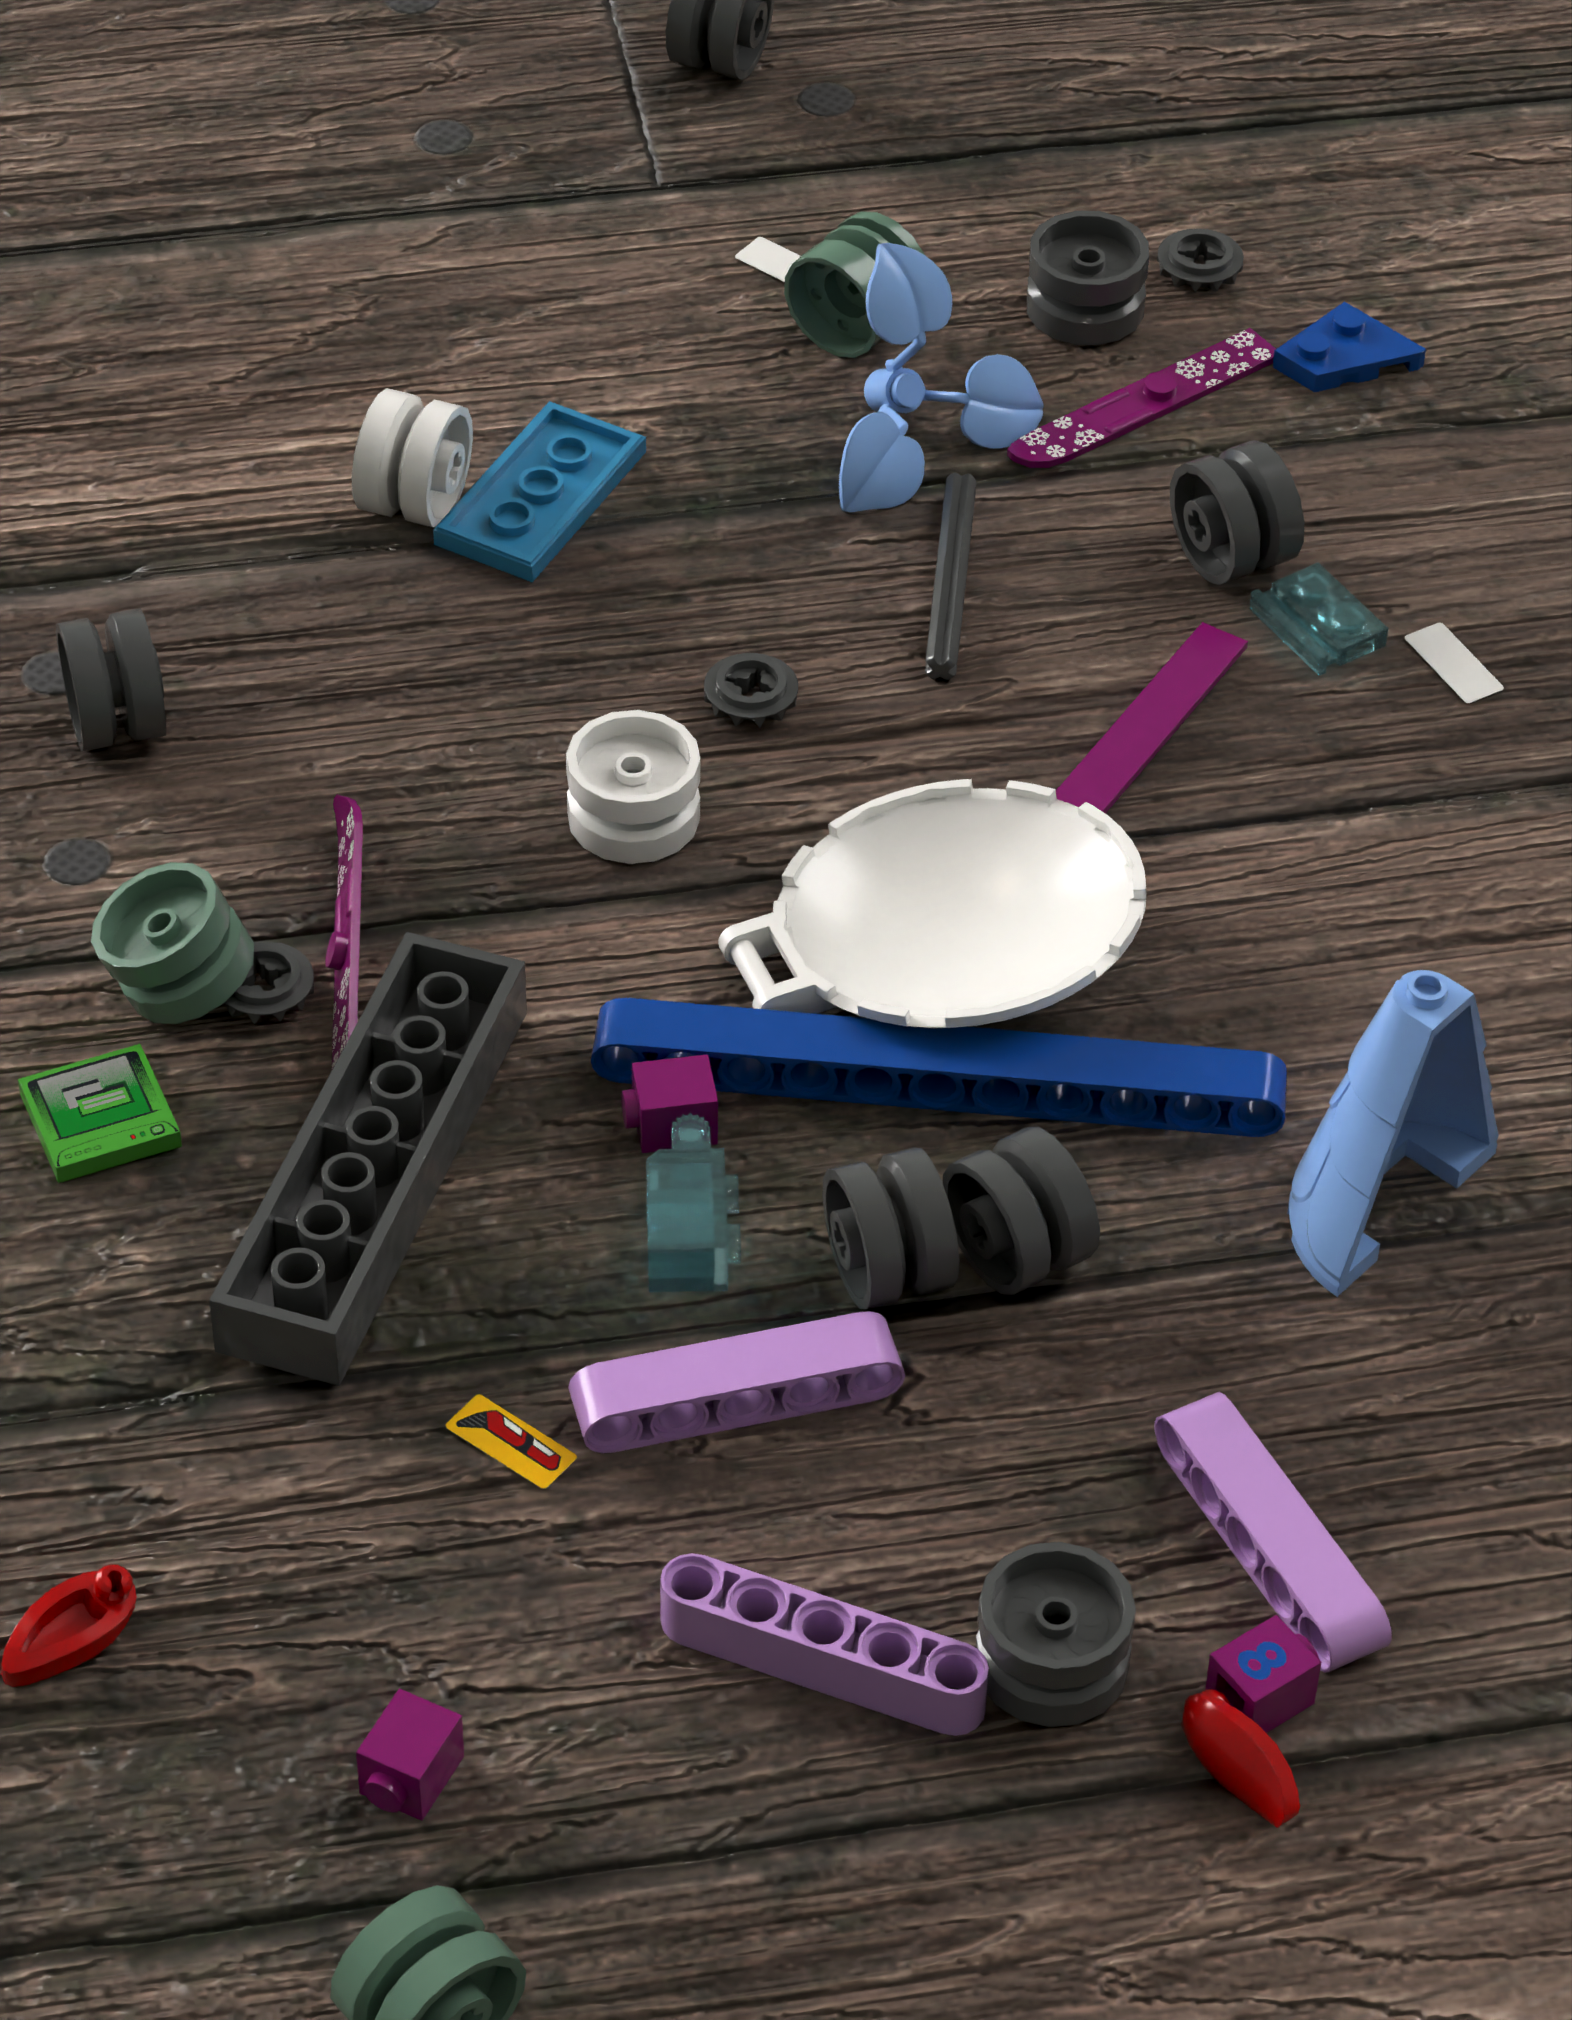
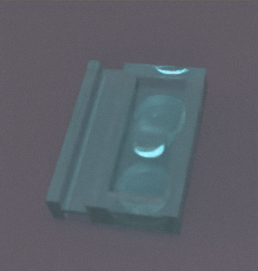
[1249,563,1389,676]

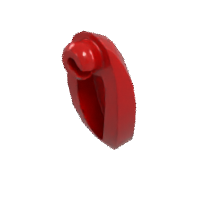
[0,1564,137,1687]
[1181,1689,1300,1828]

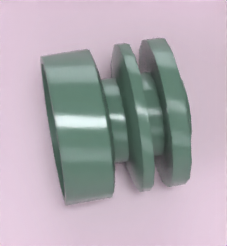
[784,211,925,358]

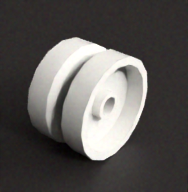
[351,388,473,528]
[566,710,700,864]

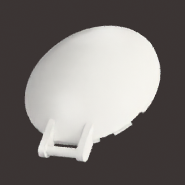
[718,779,1147,1028]

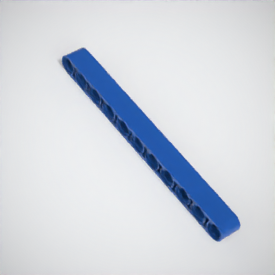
[591,998,1287,1137]

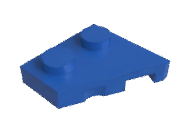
[1273,302,1426,392]

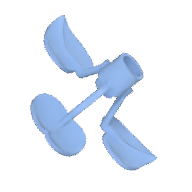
[839,243,1043,512]

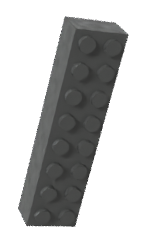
[209,931,527,1386]

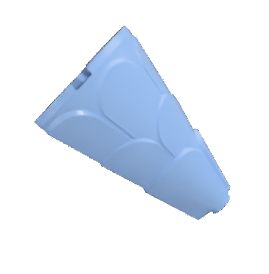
[1287,970,1499,1297]

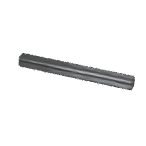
[925,472,976,680]

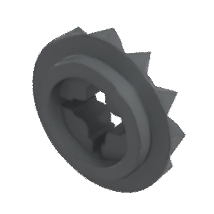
[1157,229,1244,292]
[704,653,798,728]
[224,941,314,1024]

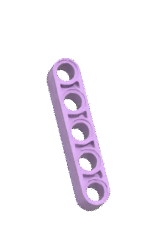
[568,1311,905,1453]
[1154,1392,1392,1673]
[660,1553,989,1736]

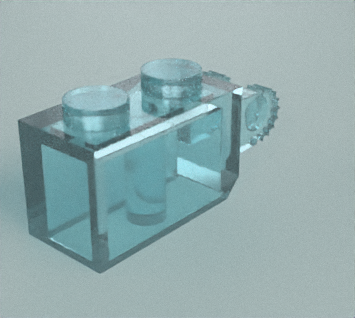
[646,1113,741,1292]

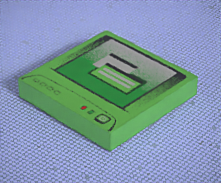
[18,1044,182,1183]

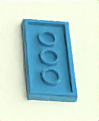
[433,401,646,582]

